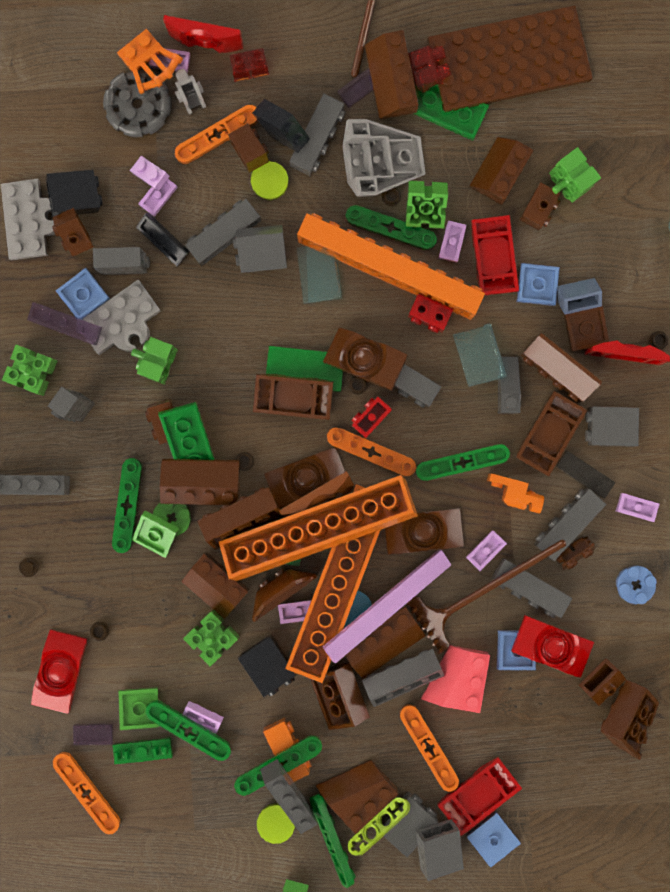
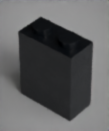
[252,98,310,153]
[45,170,103,217]
[238,634,296,697]

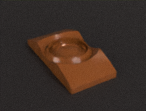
[279,471,355,518]

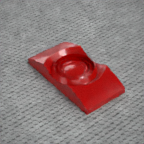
[163,15,244,53]
[471,215,519,296]
[584,340,670,365]
[511,615,594,678]
[31,629,88,714]
[437,757,522,836]

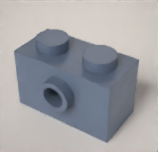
[557,278,602,315]

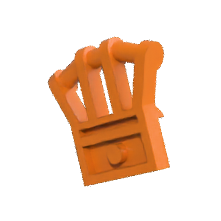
[117,29,183,94]

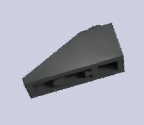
[498,357,521,414]

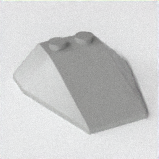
[342,119,426,197]

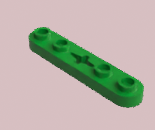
[346,205,437,250]
[416,444,510,481]
[112,458,142,553]
[145,700,231,761]
[234,735,322,796]
[310,794,356,888]

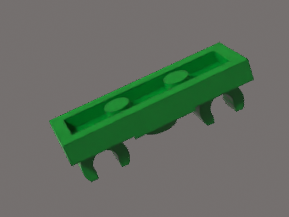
[112,737,173,765]

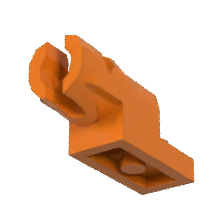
[487,473,544,514]

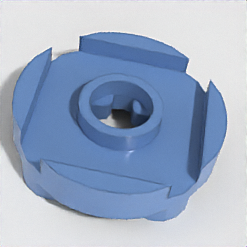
[616,565,657,604]

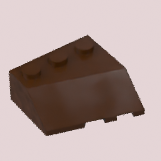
[600,680,659,760]
[316,760,398,834]

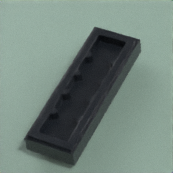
[136,212,190,266]

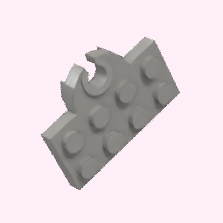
[1,179,55,260]
[76,280,161,355]

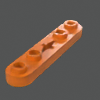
[175,105,258,164]
[327,427,416,476]
[400,704,459,792]
[53,752,121,834]

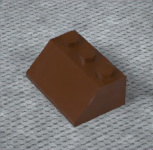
[469,137,534,205]
[181,552,250,619]
[310,663,370,730]

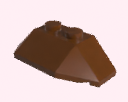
[252,568,318,622]

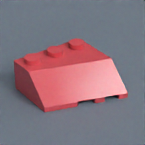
[421,645,490,713]

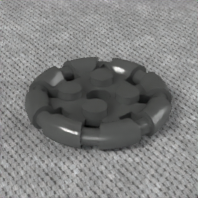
[103,69,172,137]

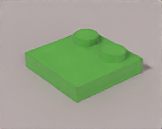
[132,511,179,558]
[119,687,159,730]

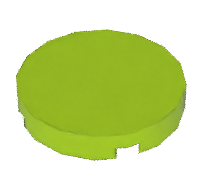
[251,161,289,200]
[257,803,295,844]

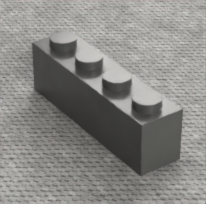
[289,94,346,177]
[185,199,261,267]
[394,364,441,408]
[47,386,95,422]
[0,475,70,495]
[534,488,607,561]
[491,558,573,618]
[362,649,444,707]
[260,759,318,834]

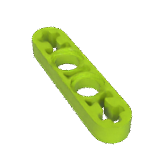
[348,797,410,856]

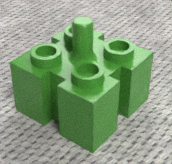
[549,147,601,203]
[406,181,448,229]
[131,337,178,385]
[2,345,57,396]
[183,610,240,666]

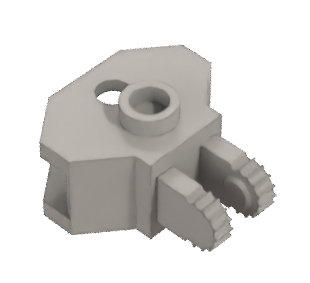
[175,69,206,115]

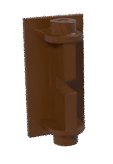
[556,536,595,571]

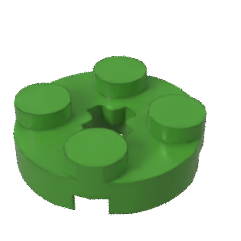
[153,503,191,536]

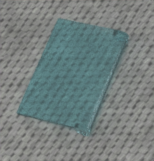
[296,246,342,304]
[453,324,507,387]

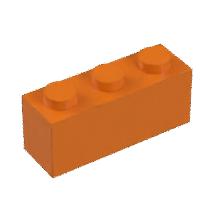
[263,717,311,782]

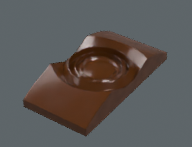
[323,328,408,391]
[253,374,333,420]
[515,391,587,477]
[264,447,345,508]
[385,508,464,555]

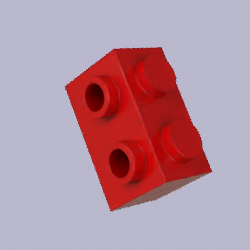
[408,293,453,333]
[352,397,392,439]

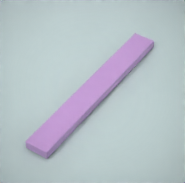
[323,550,451,663]

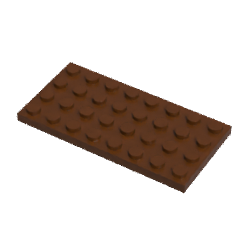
[427,5,593,112]

